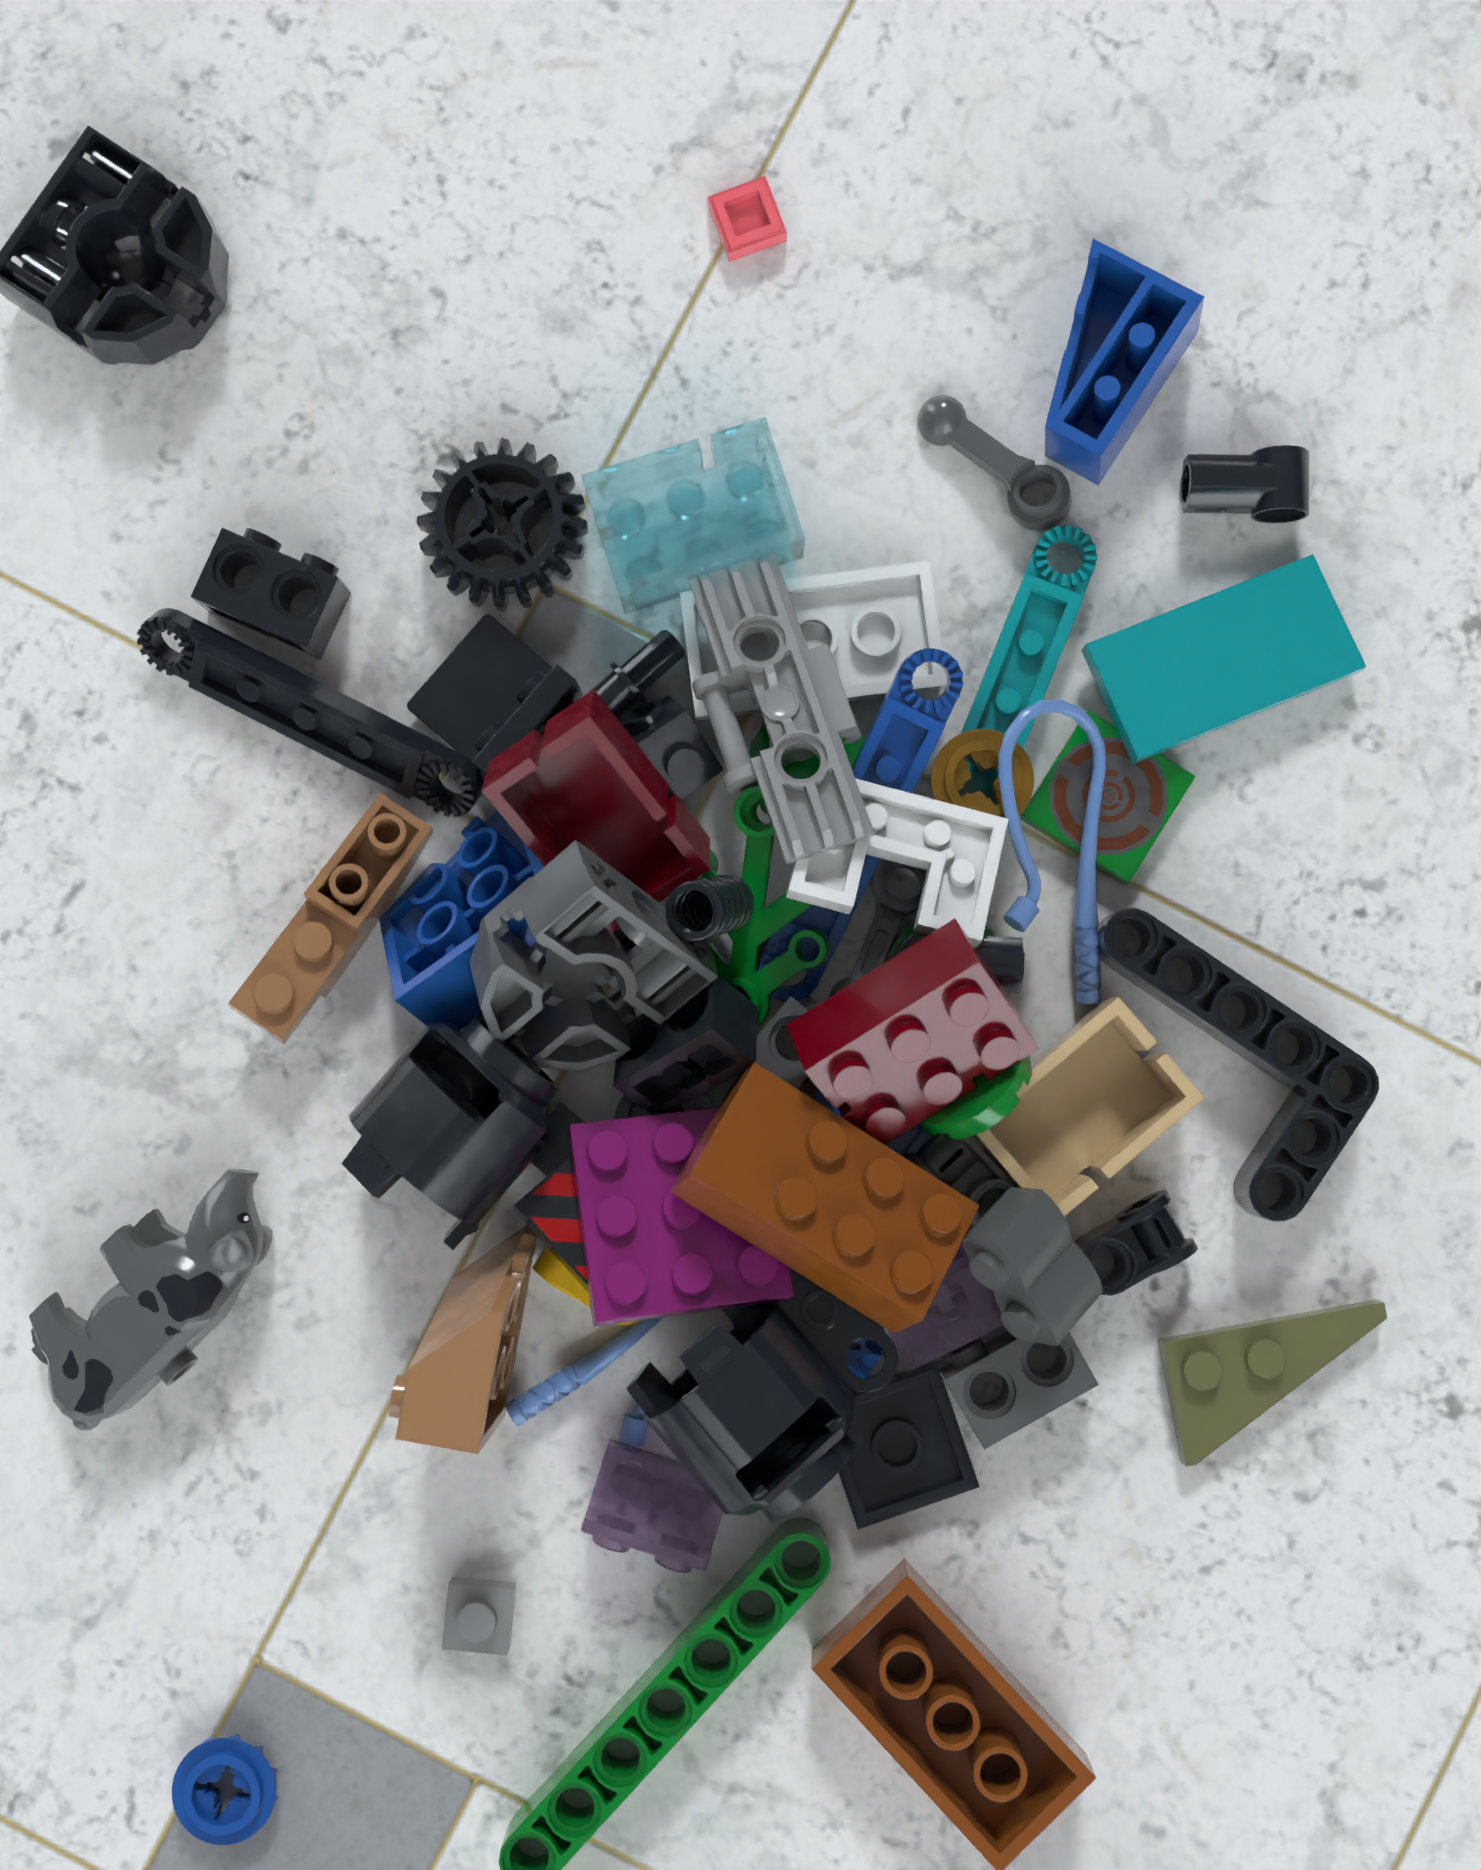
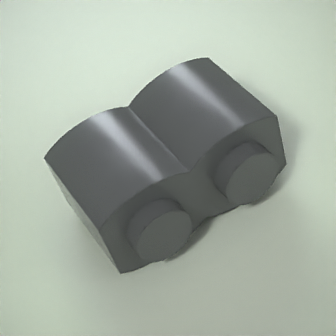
[962,1187,1103,1346]

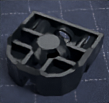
[0,126,229,365]

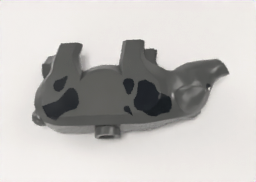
[29,1169,273,1431]

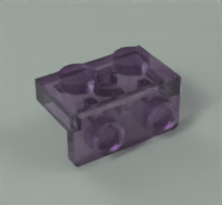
[581,1439,723,1573]

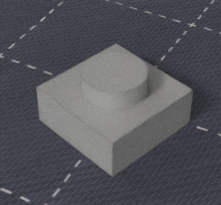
[442,1577,516,1655]

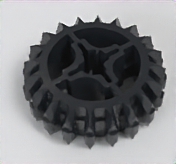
[417,437,589,611]

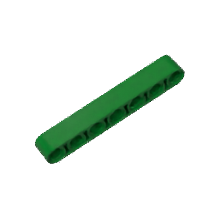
[499,1517,831,1870]

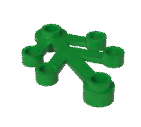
[695,786,832,1027]

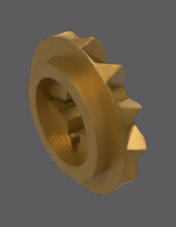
[929,729,1034,818]

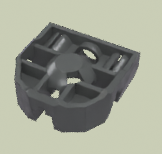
[469,840,718,1071]

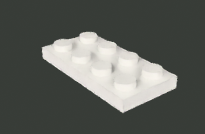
[679,560,947,721]

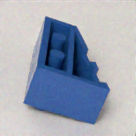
[1045,238,1204,486]

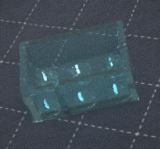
[581,417,805,614]

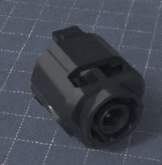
[341,1016,561,1250]
[626,1302,856,1521]

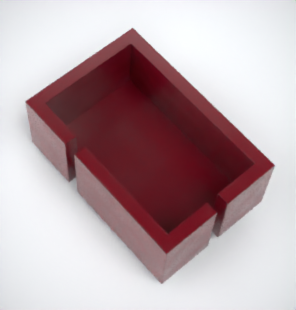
[481,689,710,933]
[787,918,1039,1145]

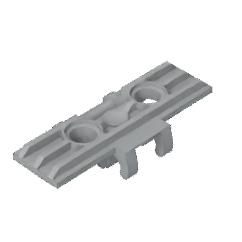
[689,553,874,864]

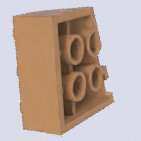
[389,1225,537,1454]

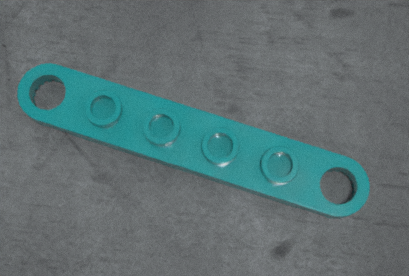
[958,524,1098,805]

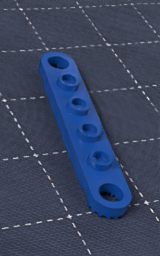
[757,648,964,1002]

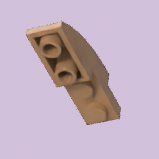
[228,793,433,1044]

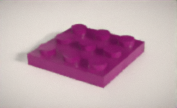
[568,1108,794,1326]

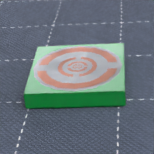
[1019,710,1196,885]

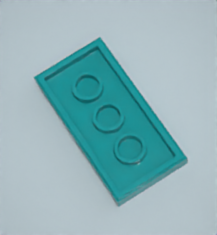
[1081,554,1366,764]

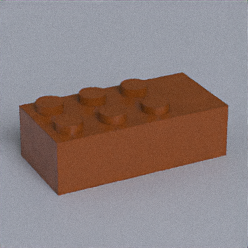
[670,1062,980,1333]
[811,1558,1096,1870]

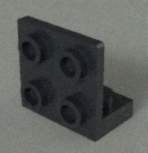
[407,614,583,775]

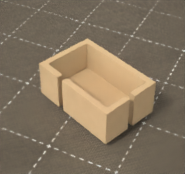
[974,997,1205,1217]

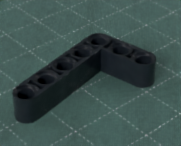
[1098,908,1379,1221]

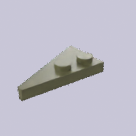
[1157,1299,1387,1467]

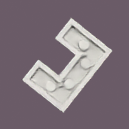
[786,779,1008,948]

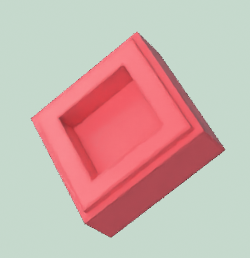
[707,176,787,262]

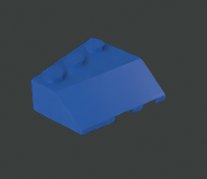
[379,810,544,1030]

